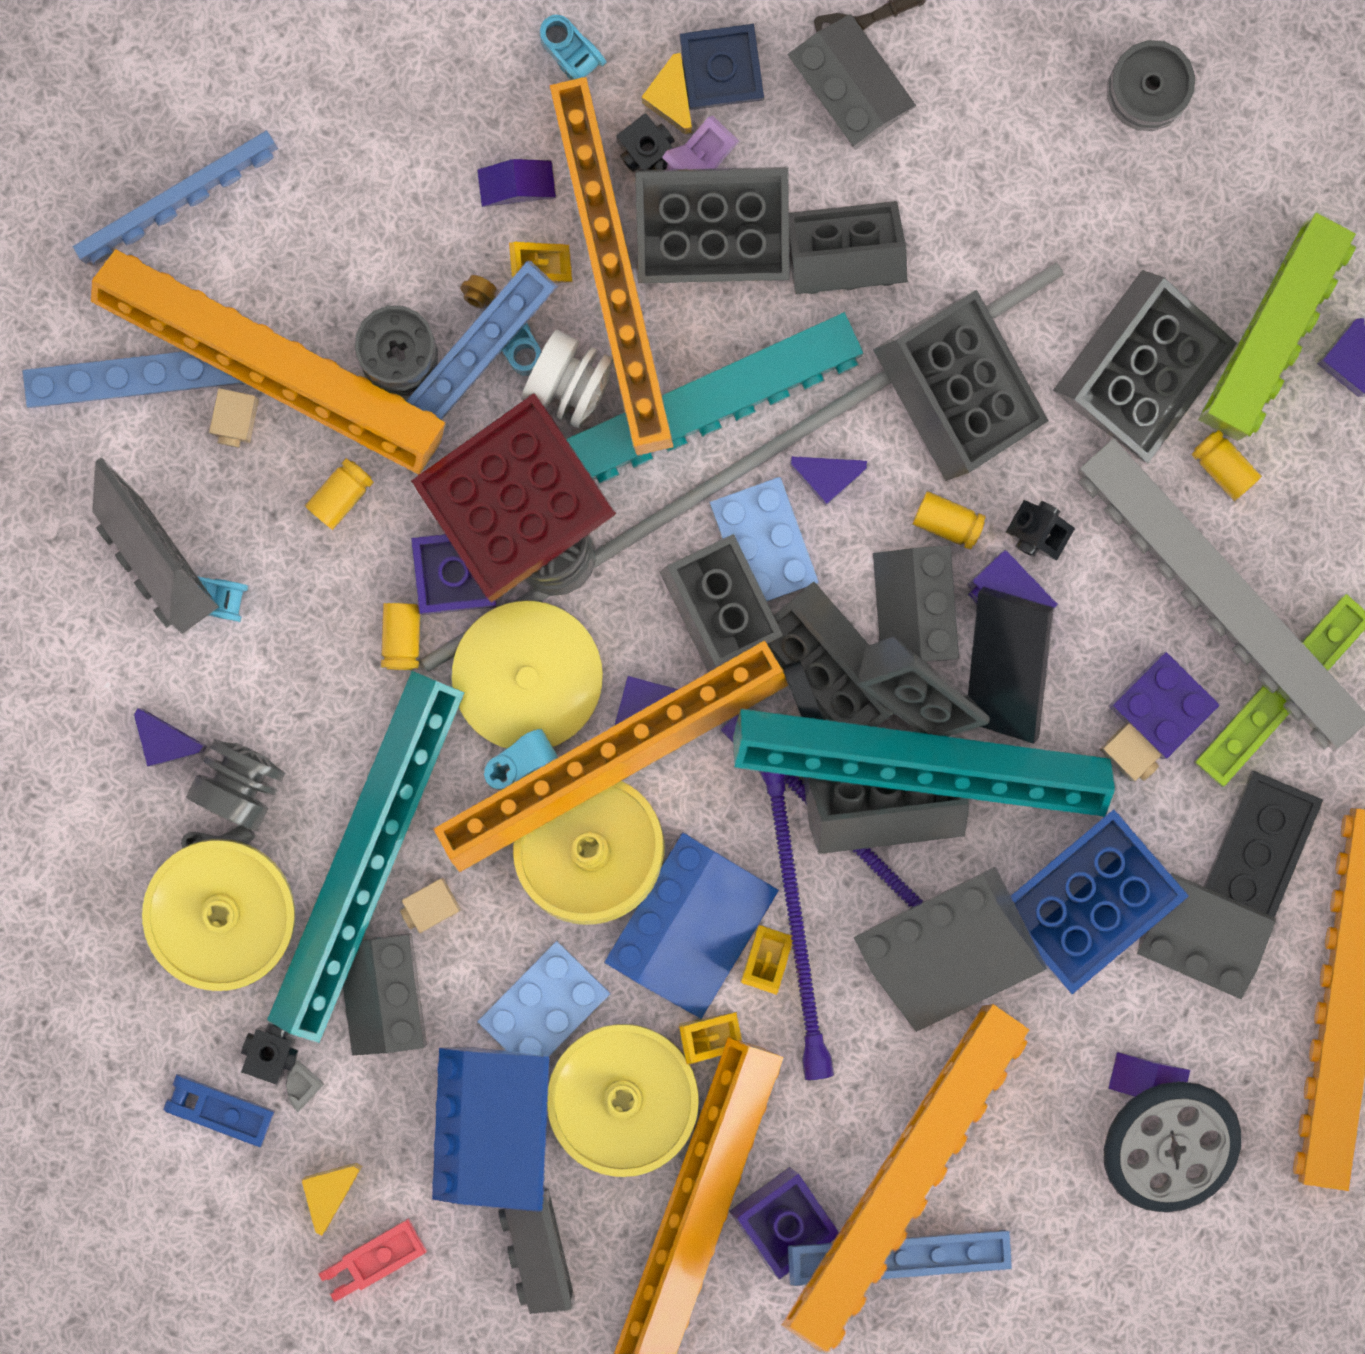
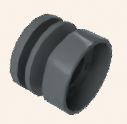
[355,305,438,395]
[524,534,596,596]
[186,739,286,831]

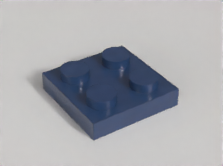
[680,23,764,110]

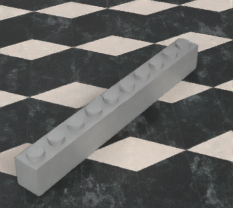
[1078,438,1365,751]

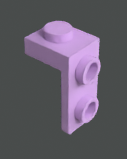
[662,116,739,170]

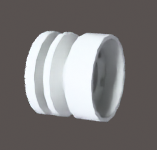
[521,329,614,429]

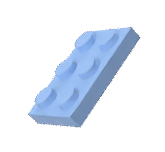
[710,477,819,601]
[477,941,610,1056]

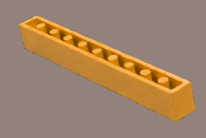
[549,77,674,456]
[91,249,445,475]
[433,640,789,873]
[1293,808,1365,1191]
[781,1004,1030,1353]
[614,1037,784,1354]

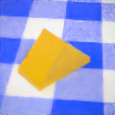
[642,53,692,134]
[509,242,572,283]
[740,925,793,995]
[679,1012,742,1064]
[301,1163,363,1236]

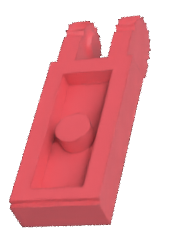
[318,1218,427,1302]

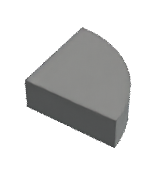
[286,1059,324,1112]

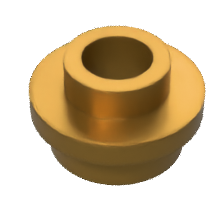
[460,275,497,308]

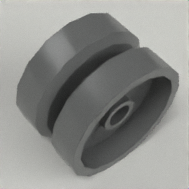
[1107,40,1195,131]

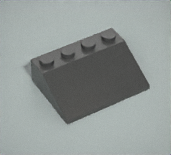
[635,167,790,283]
[1053,270,1237,463]
[873,290,1048,481]
[92,457,219,634]
[853,866,1047,1032]

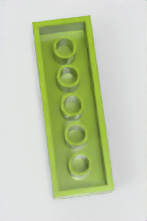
[1198,212,1356,441]

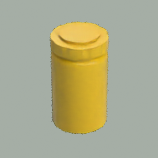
[1191,429,1262,501]
[304,458,374,530]
[912,490,986,550]
[381,603,420,670]

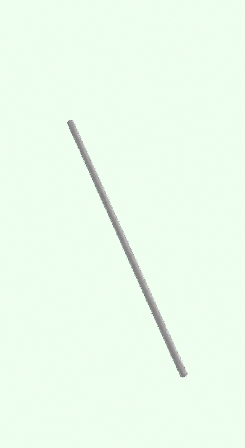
[420,262,1064,672]

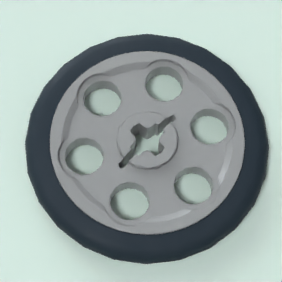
[1104,1081,1241,1213]

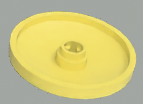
[452,600,603,748]
[513,781,665,925]
[142,839,295,991]
[547,1024,699,1177]

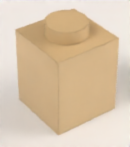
[209,388,259,448]
[1099,723,1161,781]
[400,878,461,934]

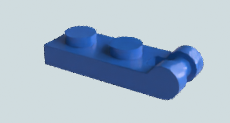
[163,1074,275,1148]

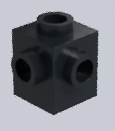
[616,113,675,173]
[1006,500,1075,561]
[241,1023,299,1085]

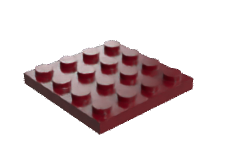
[411,393,617,602]

